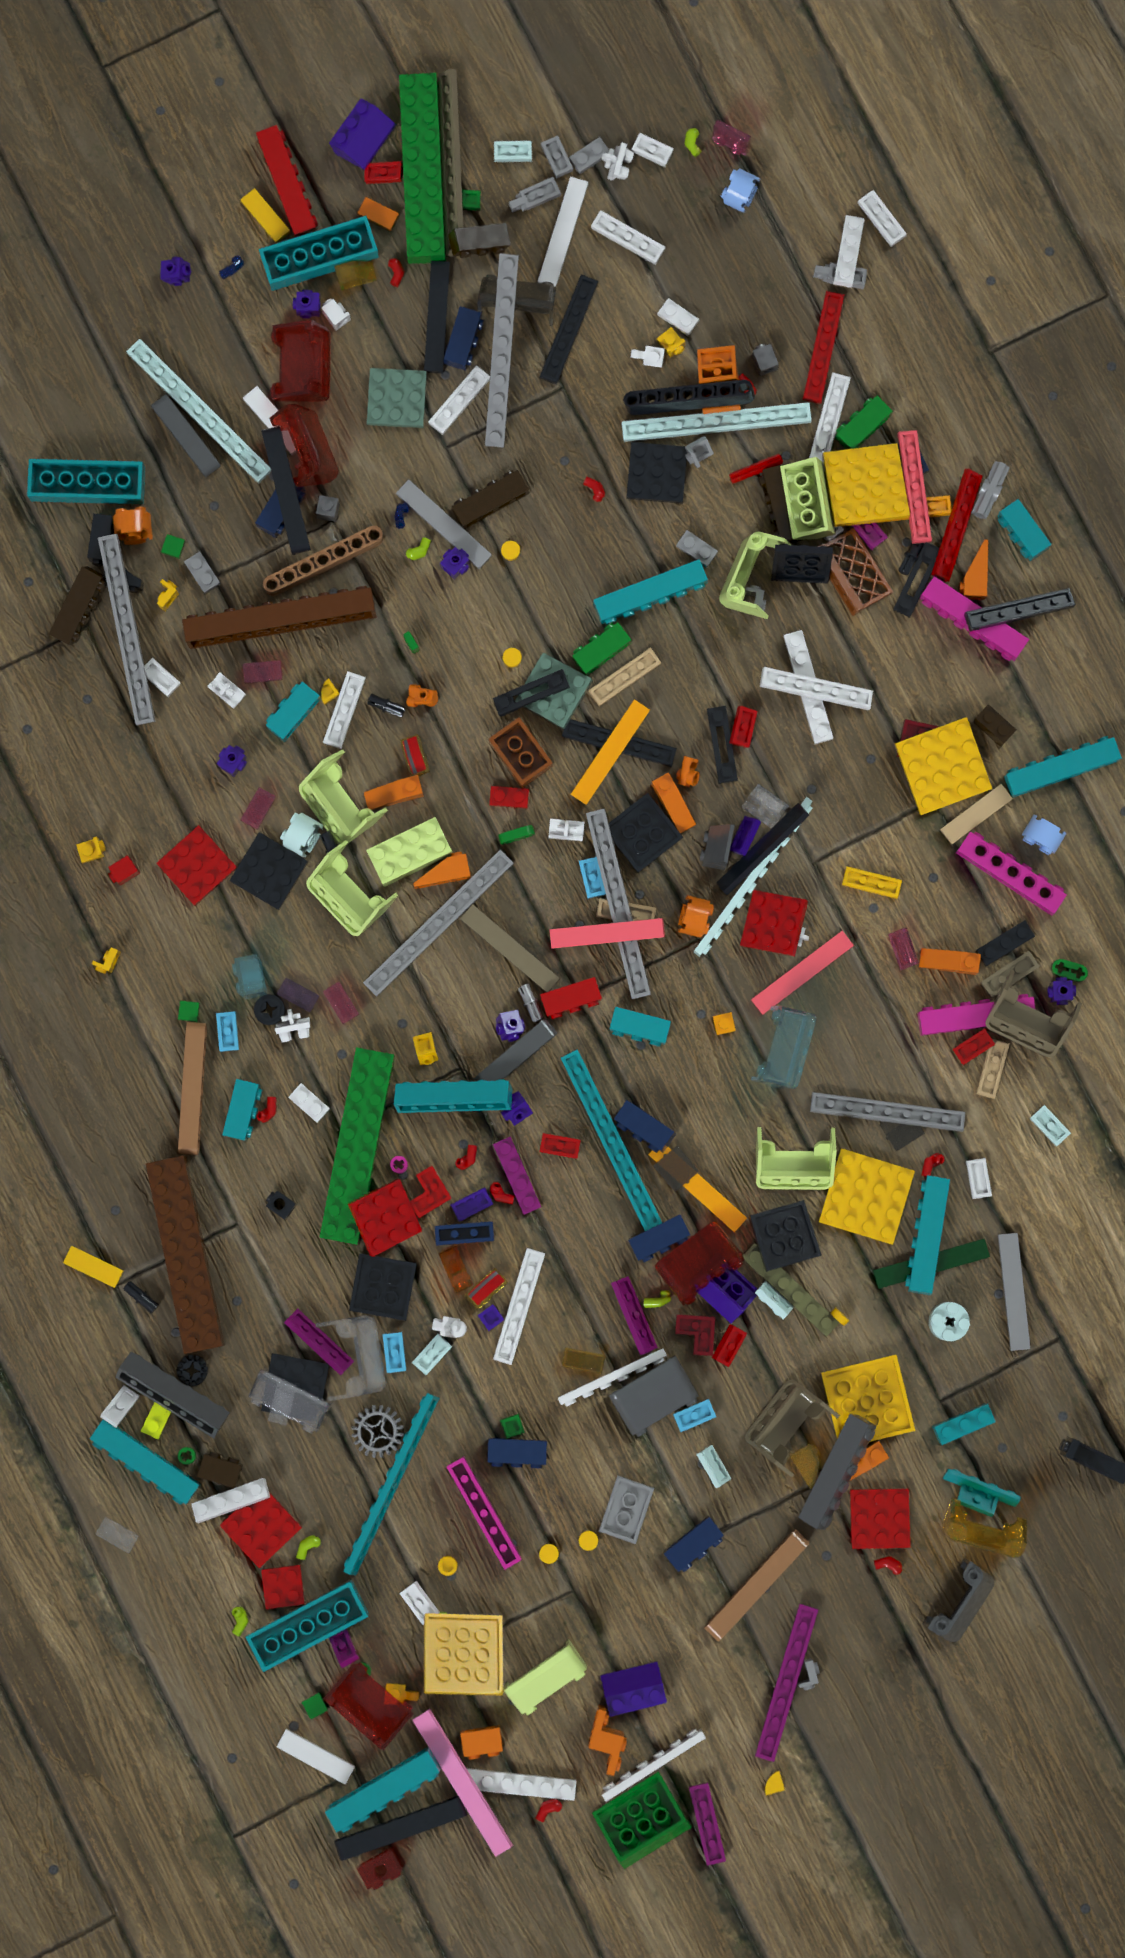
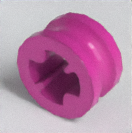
[390,1156,408,1174]

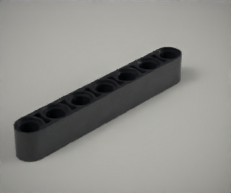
[623,380,755,415]
[261,426,311,555]
[334,1796,468,1861]

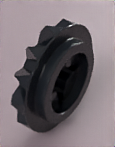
[254,994,285,1025]
[177,1355,208,1386]

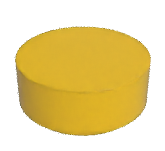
[501,541,520,561]
[503,648,522,668]
[831,1307,850,1326]
[579,1530,598,1551]
[539,1544,559,1564]
[438,1556,458,1576]

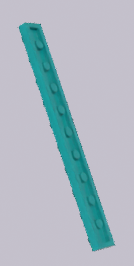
[561,1049,662,1231]
[343,1393,440,1576]

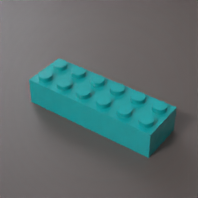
[259,216,379,291]
[27,459,145,504]
[246,1580,370,1672]
[325,1747,441,1833]

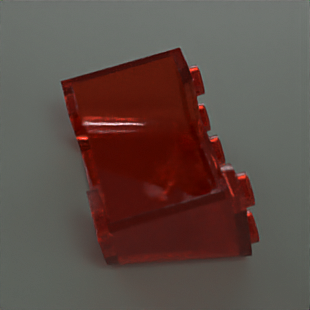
[654,1221,745,1306]

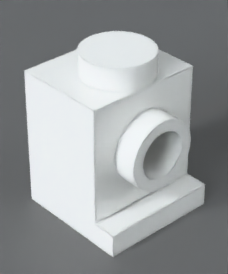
[321,298,351,331]

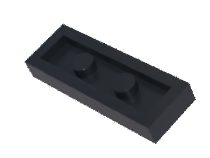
[976,920,1035,966]

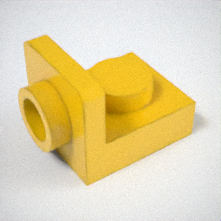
[656,327,686,357]
[157,579,179,612]
[76,836,106,863]
[92,947,121,974]
[413,1032,438,1065]

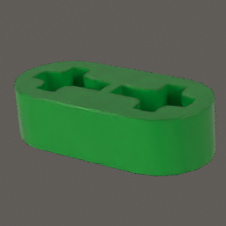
[498,825,535,845]
[1051,959,1088,982]

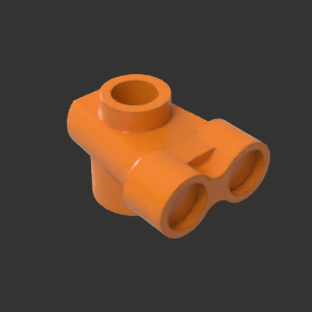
[406,684,438,707]
[676,756,700,787]

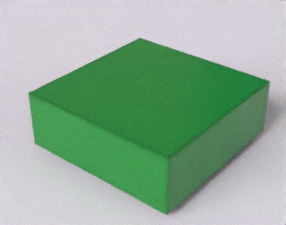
[462,190,481,211]
[161,534,186,559]
[403,631,419,654]
[178,1000,200,1022]
[500,1414,525,1439]
[301,1692,328,1720]

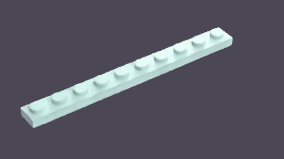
[126,339,271,484]
[622,403,811,442]
[693,797,813,957]

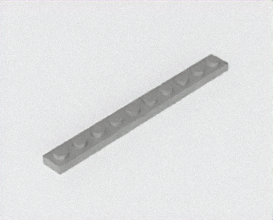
[485,253,519,447]
[98,534,156,725]
[586,809,651,999]
[363,850,514,997]

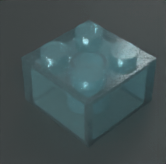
[232,954,268,1000]

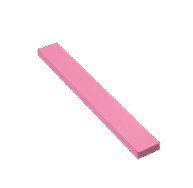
[413,1709,513,1857]

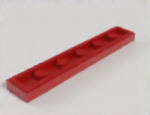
[803,291,844,404]
[931,468,983,582]

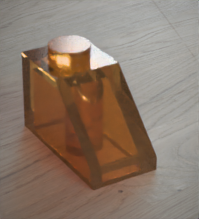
[439,1246,474,1293]

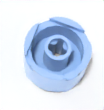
[721,168,760,213]
[1022,814,1067,855]

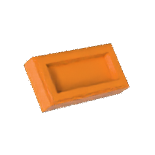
[357,197,399,232]

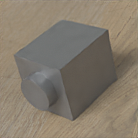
[752,344,779,376]
[316,495,340,522]

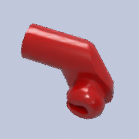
[388,258,405,287]
[256,1097,277,1123]
[455,1145,477,1170]
[921,1153,945,1177]
[490,1182,514,1205]

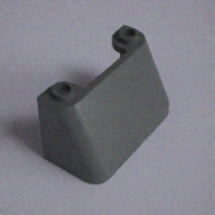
[608,1355,699,1437]
[922,1558,995,1642]

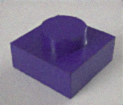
[478,1304,505,1331]

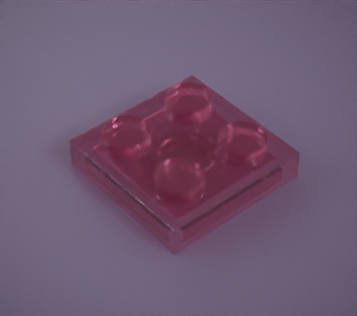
[712,119,751,156]

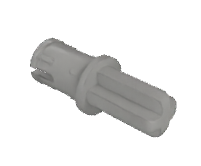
[518,984,543,1022]

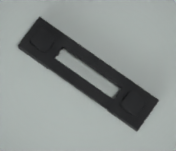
[893,542,940,618]
[493,669,570,717]
[707,706,738,784]

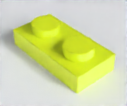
[141,1402,172,1439]

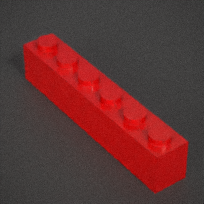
[256,125,319,238]

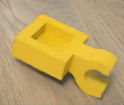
[384,1683,419,1705]

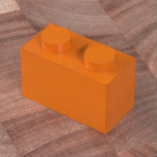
[460,1725,503,1759]

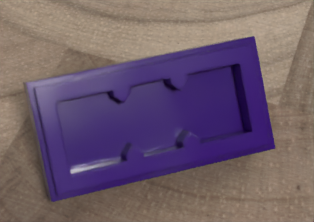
[730,816,761,856]
[451,1187,494,1222]

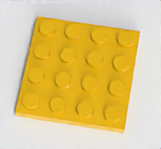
[822,443,910,527]
[894,717,992,815]
[819,1148,915,1245]
[821,1354,915,1442]
[424,1613,503,1696]

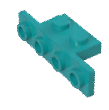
[943,1469,1021,1517]

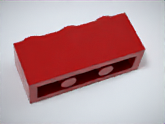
[540,977,602,1020]

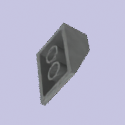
[700,824,735,870]

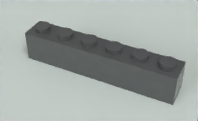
[115,1352,230,1438]
[798,1414,877,1530]

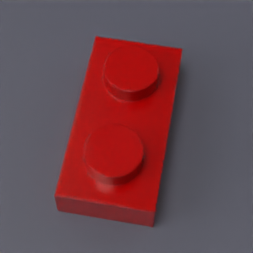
[364,161,403,184]
[729,706,758,748]
[489,786,529,809]
[952,1028,996,1066]
[540,1133,581,1159]
[712,1324,747,1367]

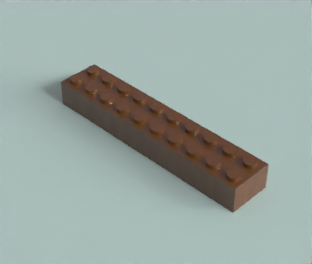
[182,586,377,649]
[146,1156,225,1354]

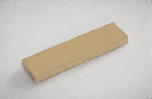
[588,647,661,707]
[940,784,1013,845]

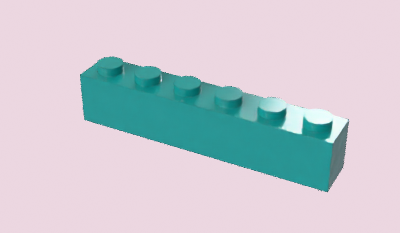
[593,559,708,625]
[1004,736,1122,798]
[394,1079,513,1113]
[905,1175,950,1296]
[90,1419,201,1505]

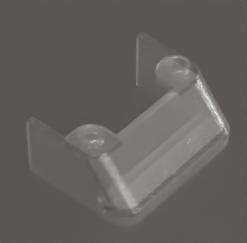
[316,1315,386,1401]
[248,1368,334,1434]

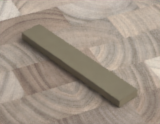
[460,904,560,992]

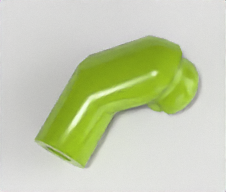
[685,128,702,157]
[406,537,431,560]
[644,1290,672,1308]
[296,1535,321,1560]
[232,1607,249,1637]

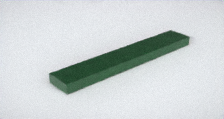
[873,1238,990,1289]

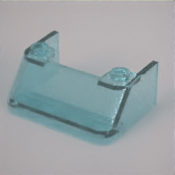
[751,1006,816,1089]

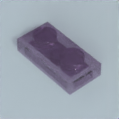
[277,978,320,1013]

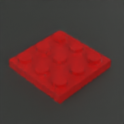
[156,825,237,906]
[740,890,808,957]
[348,1179,422,1257]
[850,1488,910,1549]
[219,1492,302,1568]

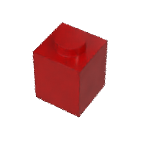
[108,855,140,886]

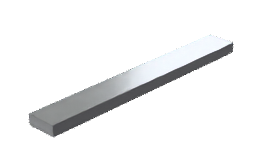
[810,1092,965,1132]

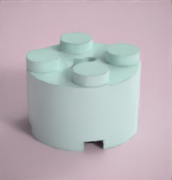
[280,813,323,857]
[929,1302,970,1341]

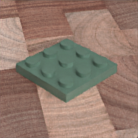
[367,368,427,428]
[515,653,593,729]

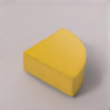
[321,678,340,705]
[765,1770,785,1795]

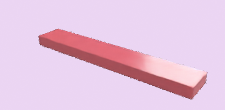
[897,430,932,544]
[550,918,665,949]
[751,931,854,1015]

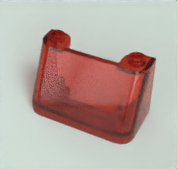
[270,320,331,402]
[269,404,339,487]
[323,1661,414,1751]

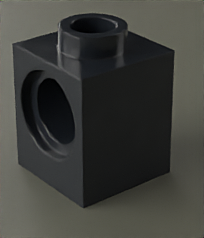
[266,1191,297,1220]

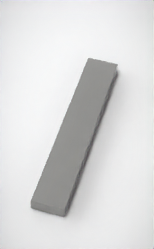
[396,480,492,570]
[998,1233,1030,1351]

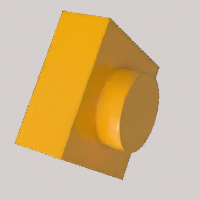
[713,1012,736,1035]

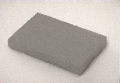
[599,1475,654,1544]

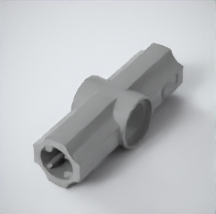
[971,461,1010,519]

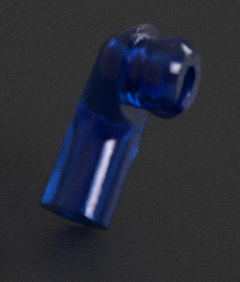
[219,255,244,279]
[394,503,409,529]

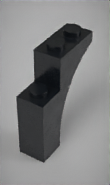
[87,513,144,593]
[1059,1436,1125,1484]

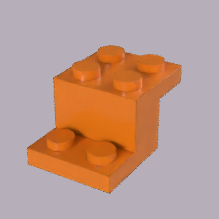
[697,345,741,414]
[588,1704,627,1776]

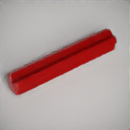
[729,454,783,484]

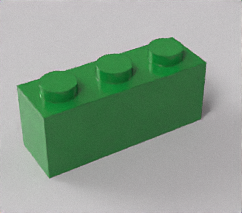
[835,396,893,449]
[572,622,632,676]

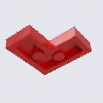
[410,1166,452,1218]

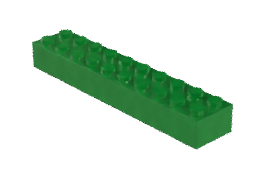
[399,73,446,264]
[319,1047,395,1245]

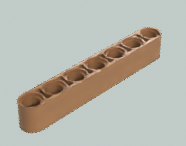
[263,526,383,596]
[178,1022,207,1155]
[704,1529,810,1642]

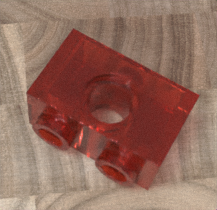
[357,1846,404,1890]

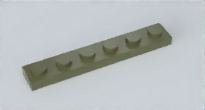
[741,1243,839,1337]

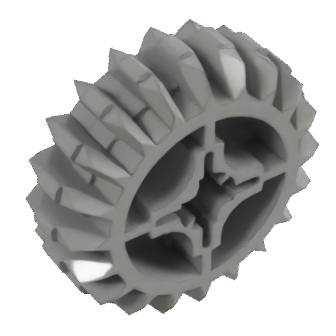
[351,1405,404,1458]

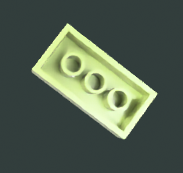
[366,817,452,887]

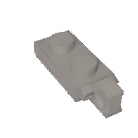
[509,177,561,212]
[813,263,867,289]

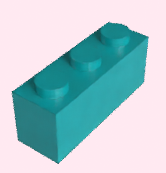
[998,499,1052,561]
[266,681,321,742]
[609,1007,671,1047]
[222,1079,262,1141]
[932,1403,996,1445]

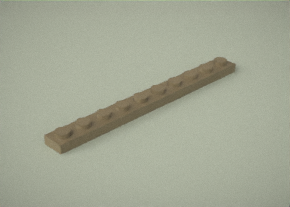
[438,69,463,257]

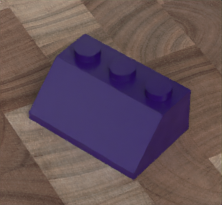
[329,98,396,170]
[689,1252,758,1324]
[600,1661,667,1717]

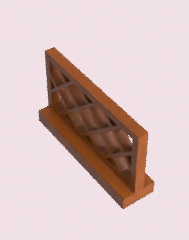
[818,528,893,616]

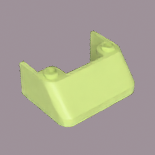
[719,532,791,619]
[299,749,388,845]
[306,840,398,936]
[756,1127,837,1190]
[504,1640,587,1715]

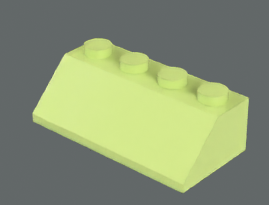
[780,457,835,540]

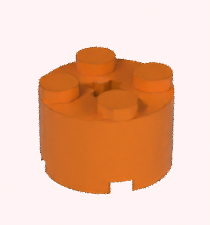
[113,507,153,545]
[678,895,714,938]

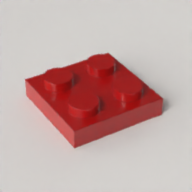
[261,1564,305,1609]

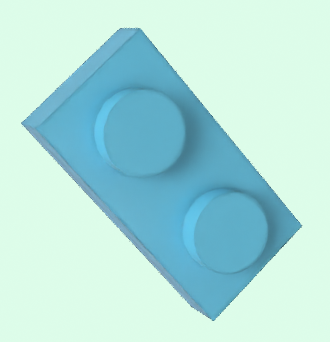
[579,857,606,899]
[216,1011,239,1052]
[383,1332,407,1373]
[673,1399,716,1432]

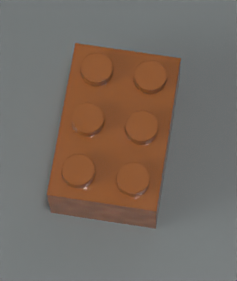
[488,717,553,788]

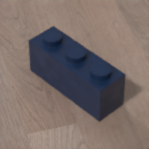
[444,306,484,371]
[255,481,306,538]
[614,1100,676,1153]
[628,1214,690,1263]
[434,1221,495,1246]
[487,1438,547,1468]
[663,1516,724,1572]

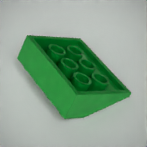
[592,1771,692,1869]

